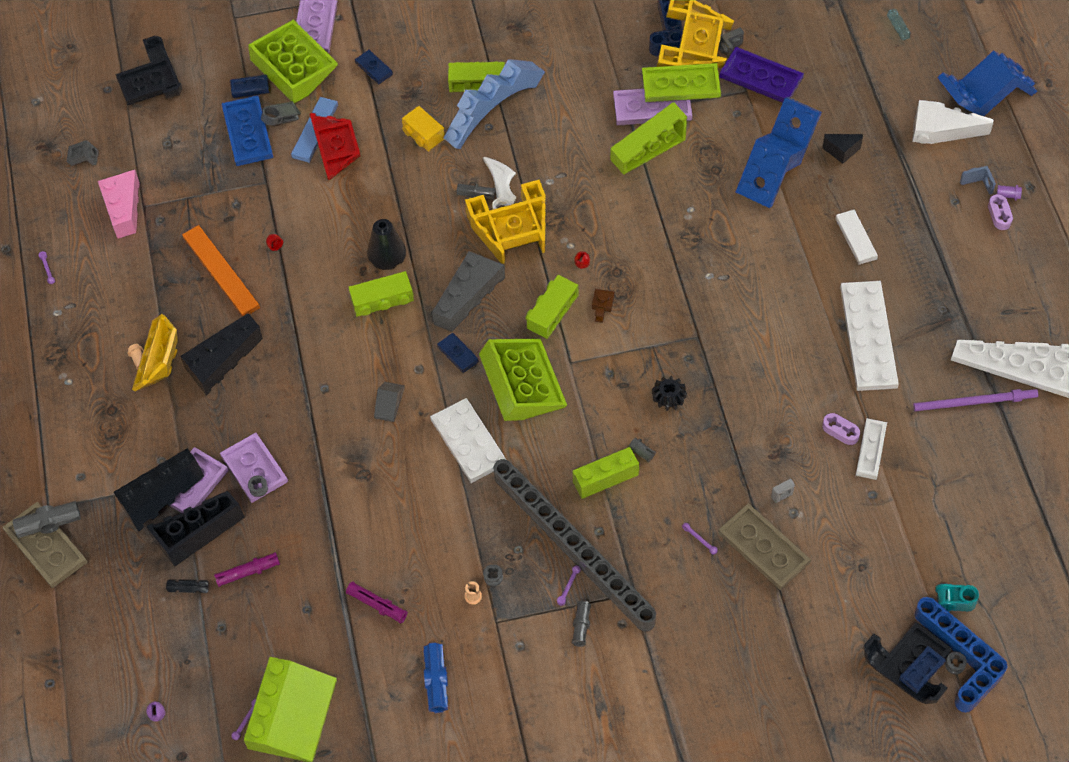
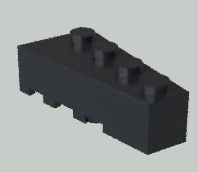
[180,313,263,396]
[114,448,204,532]
[146,491,245,567]

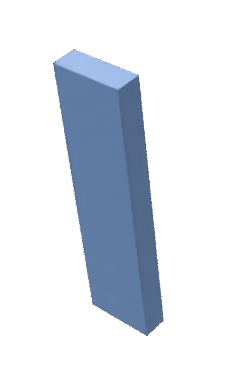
[291,97,338,163]

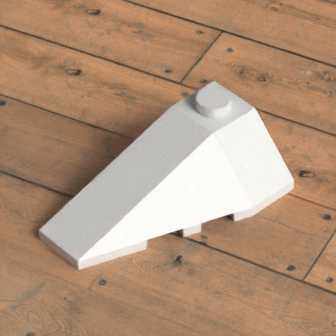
[913,100,994,144]

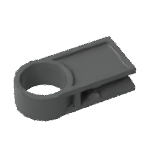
[261,101,301,125]

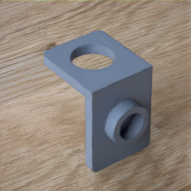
[960,166,996,195]

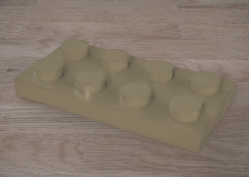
[2,502,88,589]
[718,503,811,590]

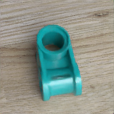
[935,584,979,612]

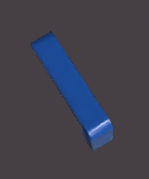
[914,597,1007,713]

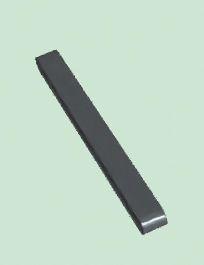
[493,459,656,632]

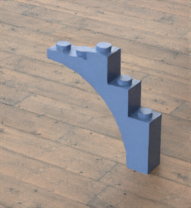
[444,59,545,149]

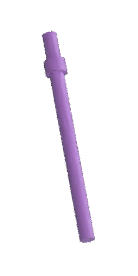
[913,389,1038,411]

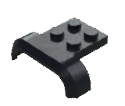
[115,35,182,105]
[863,622,952,704]

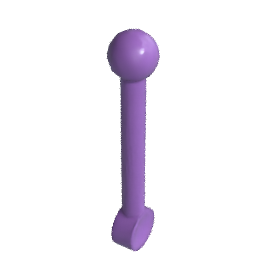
[38,252,55,284]
[682,523,718,554]
[557,565,581,606]
[232,699,256,740]

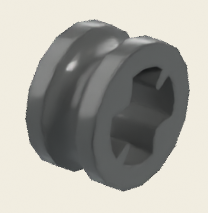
[248,475,268,497]
[483,564,503,586]
[945,652,967,675]

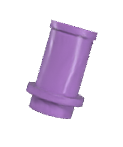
[997,185,1022,200]

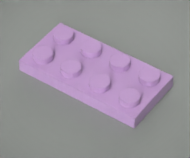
[296,0,338,54]
[613,89,692,125]

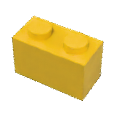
[402,106,445,151]

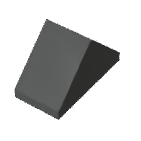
[374,382,405,422]

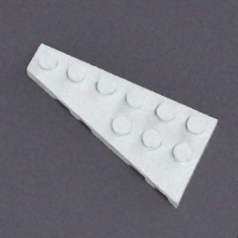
[951,340,1069,398]

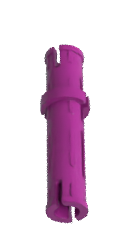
[214,552,280,587]
[346,581,408,624]

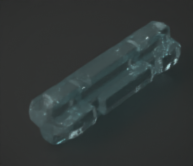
[887,9,911,40]

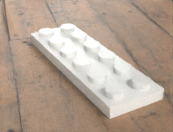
[840,281,899,391]

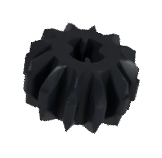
[652,375,687,411]

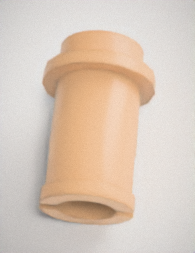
[128,344,143,370]
[465,581,482,605]

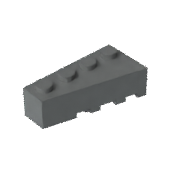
[432,251,505,332]

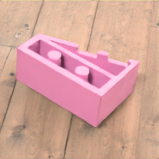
[98,170,140,239]

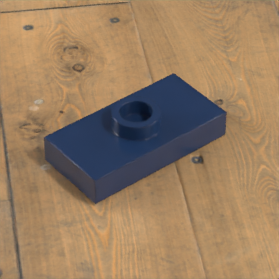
[355,50,393,84]
[230,74,270,98]
[437,333,479,373]
[899,646,946,694]

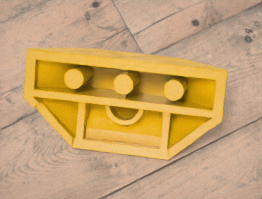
[132,314,178,391]

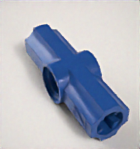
[424,643,448,713]

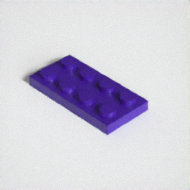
[719,47,804,103]

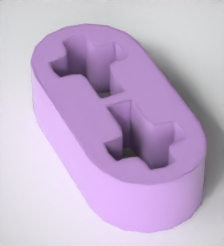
[988,194,1013,230]
[822,413,860,445]

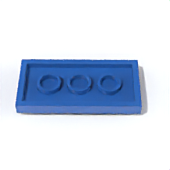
[222,95,274,166]

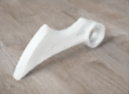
[483,157,516,210]

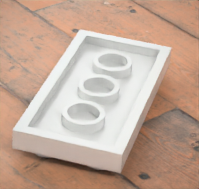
[430,398,506,483]

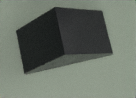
[822,134,863,164]

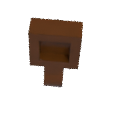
[592,289,615,323]

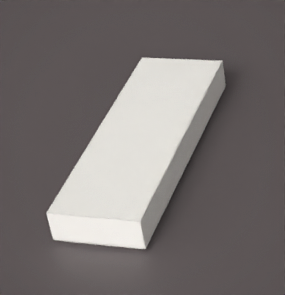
[835,210,878,265]
[856,418,887,480]

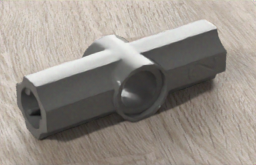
[13,501,81,538]

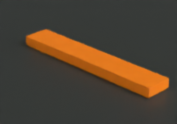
[182,225,260,316]

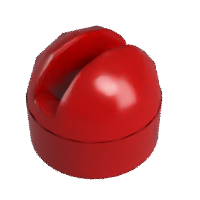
[266,234,283,251]
[574,251,590,269]

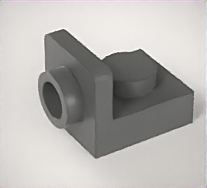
[719,27,744,58]
[67,140,98,166]

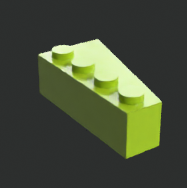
[610,102,687,175]

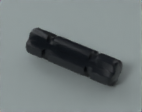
[166,579,209,593]

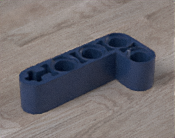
[649,0,683,56]

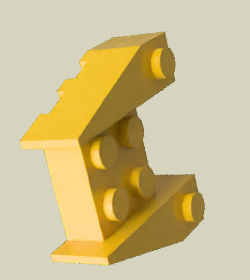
[656,0,734,68]
[465,180,545,264]

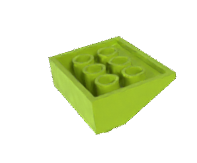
[248,19,338,104]
[479,339,567,421]
[244,657,337,762]

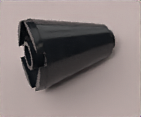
[367,219,406,270]

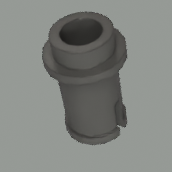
[628,438,656,463]

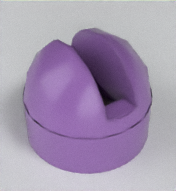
[146,702,165,721]

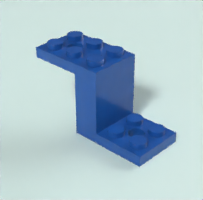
[937,51,1037,116]
[736,97,822,208]

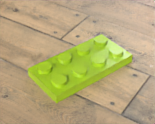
[642,63,721,102]

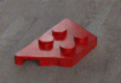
[310,113,360,180]

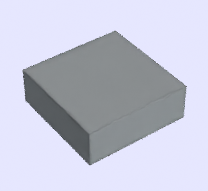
[771,479,795,503]

